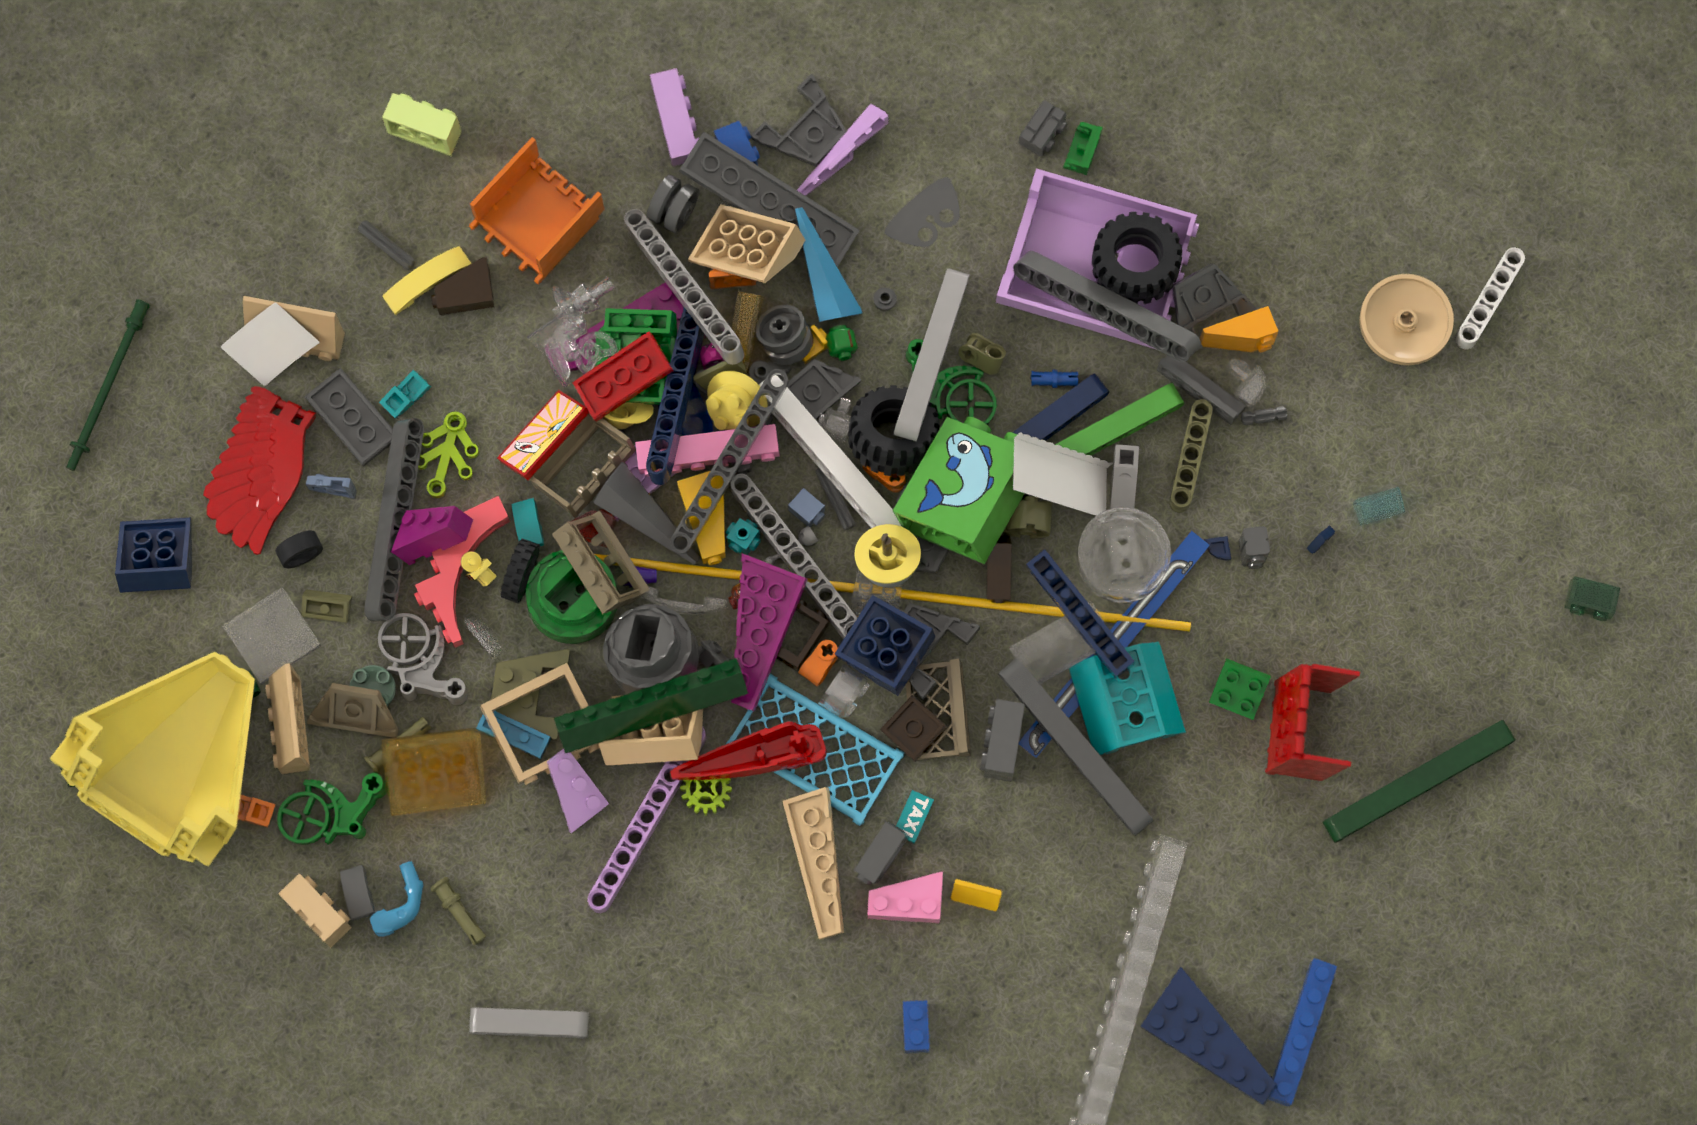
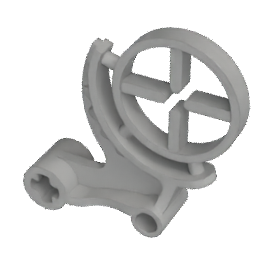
[378,613,468,705]

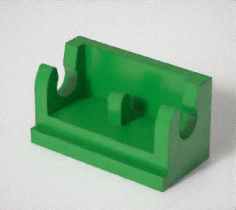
[1063,122,1103,175]

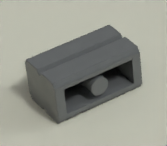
[1018,100,1068,157]
[1238,526,1270,569]

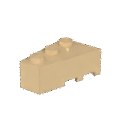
[278,873,352,948]

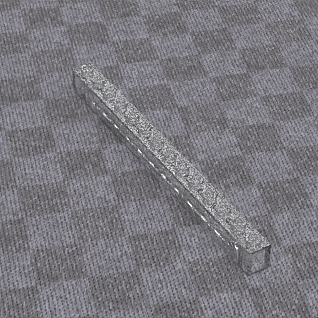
[1069,834,1188,1125]

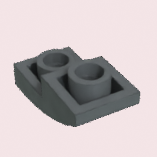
[340,865,375,921]

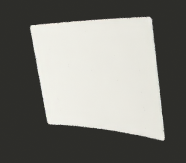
[221,303,319,386]

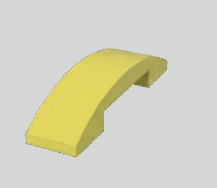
[382,246,472,315]

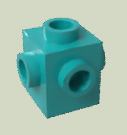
[726,518,761,555]

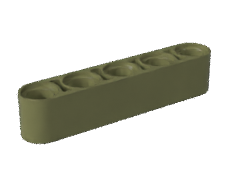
[1169,399,1213,513]

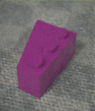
[391,506,473,565]

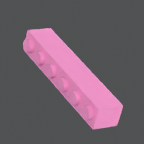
[635,424,780,477]

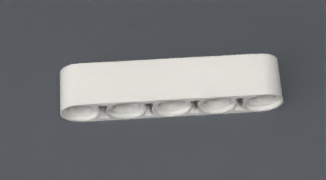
[1456,248,1525,349]

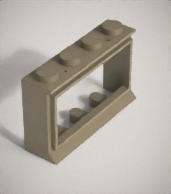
[529,413,636,518]
[552,511,650,614]

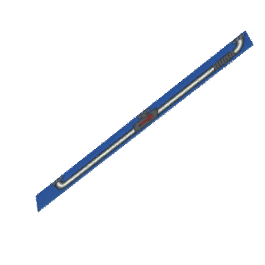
[1018,531,1210,758]

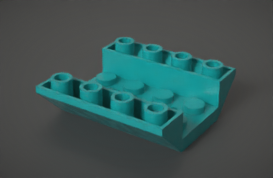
[1068,642,1186,756]

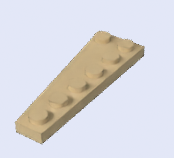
[783,787,844,939]

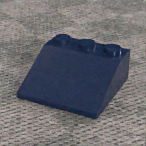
[115,517,192,593]
[835,595,935,696]

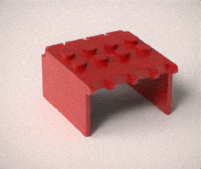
[1265,664,1360,781]

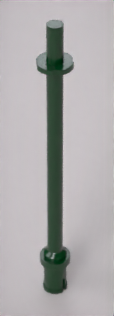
[66,299,150,471]

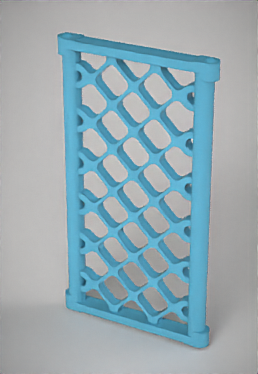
[726,674,905,826]

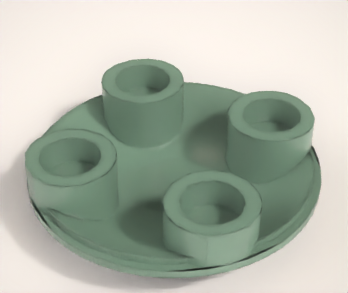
[349,665,396,706]

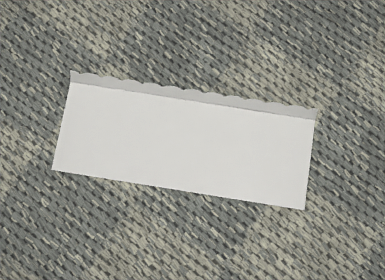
[1013,432,1113,519]

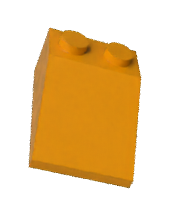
[1200,306,1278,353]

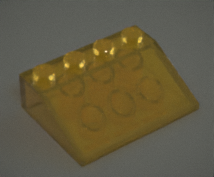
[381,728,486,816]

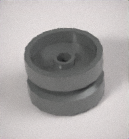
[646,175,699,234]
[756,305,814,365]

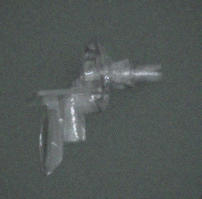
[527,276,616,388]

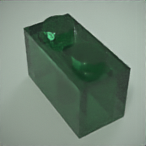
[1564,576,1621,621]

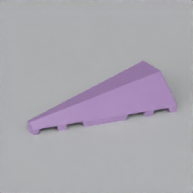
[797,104,888,196]

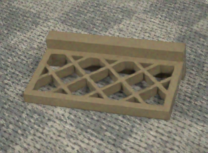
[906,659,971,760]

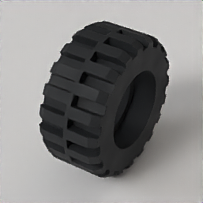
[1091,211,1183,304]
[848,385,940,476]

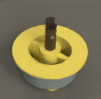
[855,524,921,588]

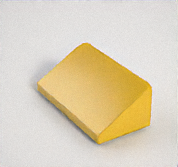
[951,879,1002,911]

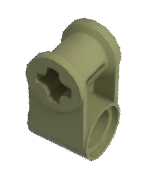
[958,333,1006,375]

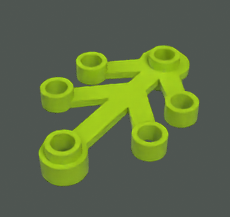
[418,412,479,498]

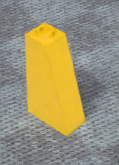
[677,471,726,566]

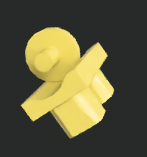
[461,551,497,586]

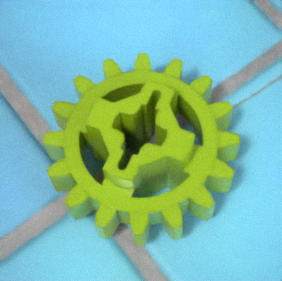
[680,778,732,815]

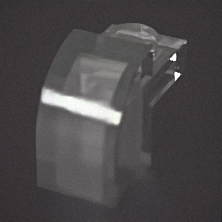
[1225,357,1267,412]

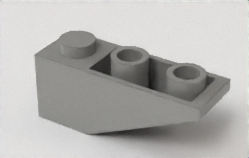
[1109,444,1139,521]

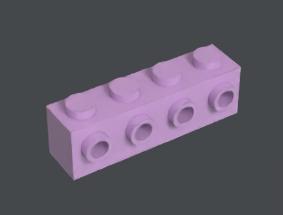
[650,68,699,166]

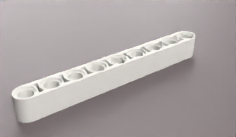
[759,375,902,528]

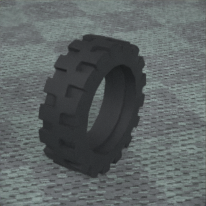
[500,538,540,604]

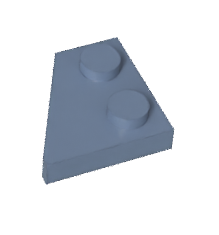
[306,474,357,499]

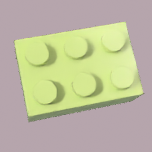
[382,93,461,156]

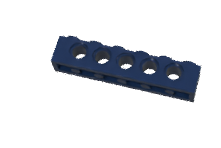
[1026,549,1135,679]

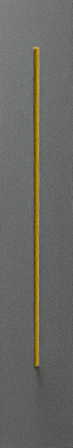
[594,554,1191,632]

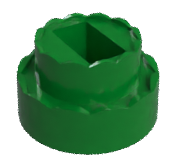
[526,550,618,644]

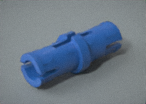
[1031,369,1078,388]

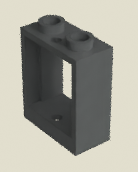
[854,822,910,885]

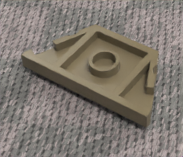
[307,683,399,738]

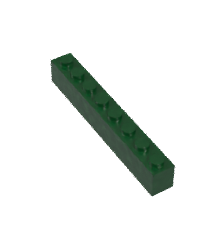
[554,658,748,754]

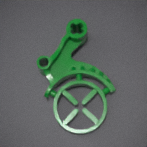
[905,339,997,425]
[277,773,388,845]

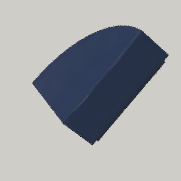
[1306,525,1335,554]
[1204,536,1231,561]

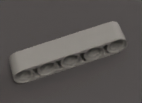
[469,1008,589,1038]

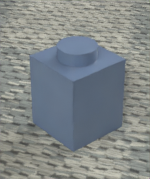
[788,488,825,527]

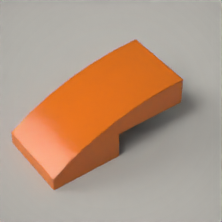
[238,795,275,828]

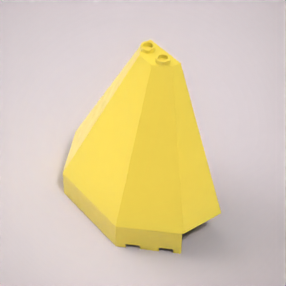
[50,652,255,866]

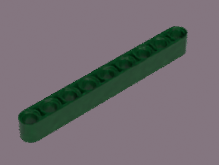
[1322,719,1516,843]

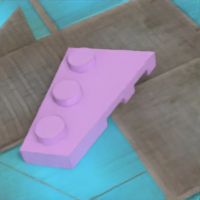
[547,749,609,833]

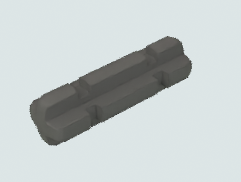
[1241,406,1287,425]

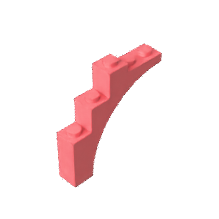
[414,496,510,648]

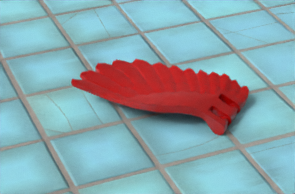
[203,386,316,555]

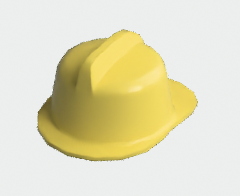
[604,402,654,430]

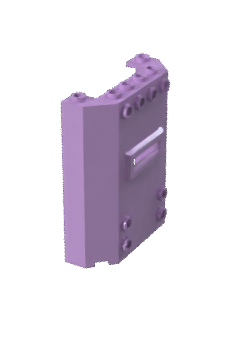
[996,169,1199,349]

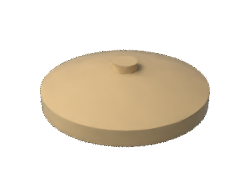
[1359,274,1454,365]

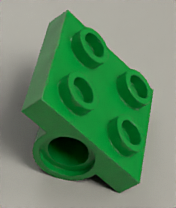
[1209,658,1271,720]

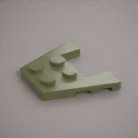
[491,649,571,741]

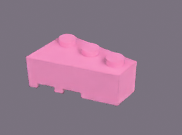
[867,871,943,923]

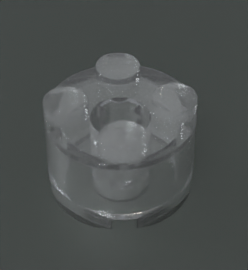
[818,664,870,719]

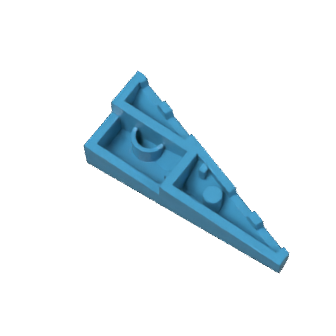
[795,207,862,322]

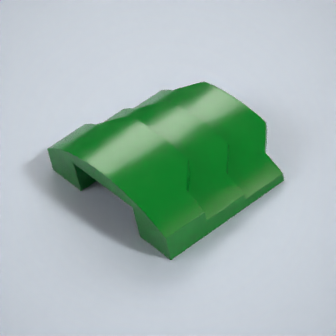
[593,308,677,405]

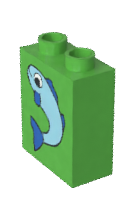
[893,417,1025,564]

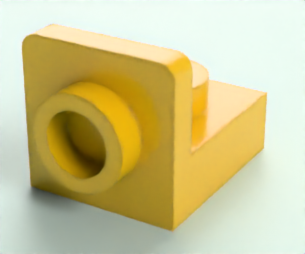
[802,325,828,364]

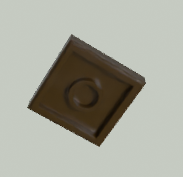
[880,695,948,762]

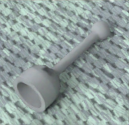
[765,525,818,565]

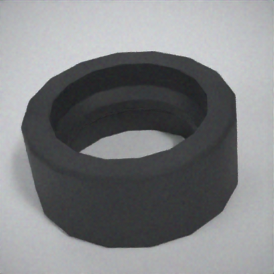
[275,530,323,569]

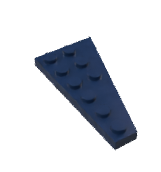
[1141,967,1277,1106]

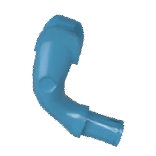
[370,861,424,937]

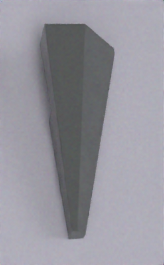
[593,462,700,565]

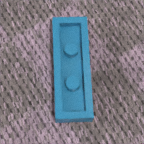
[476,711,551,759]

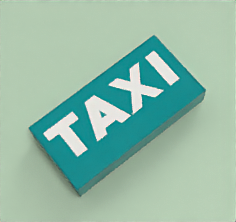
[896,790,934,844]

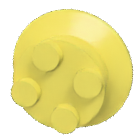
[706,371,768,430]

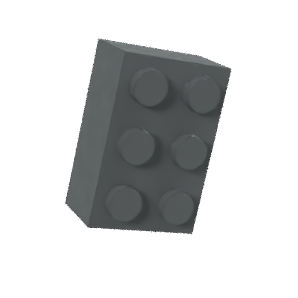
[980,699,1025,782]

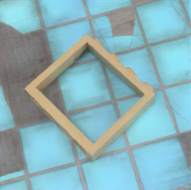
[480,663,600,785]

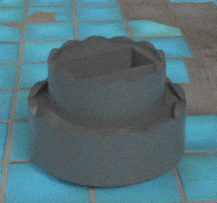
[603,604,699,694]

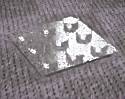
[222,587,321,685]

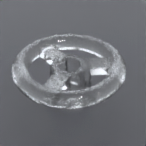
[575,331,618,374]

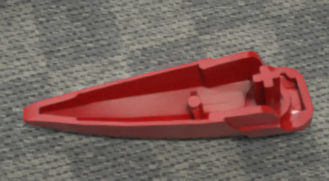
[670,722,827,780]

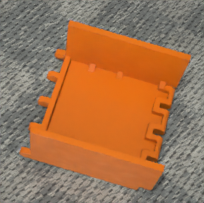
[469,137,605,284]

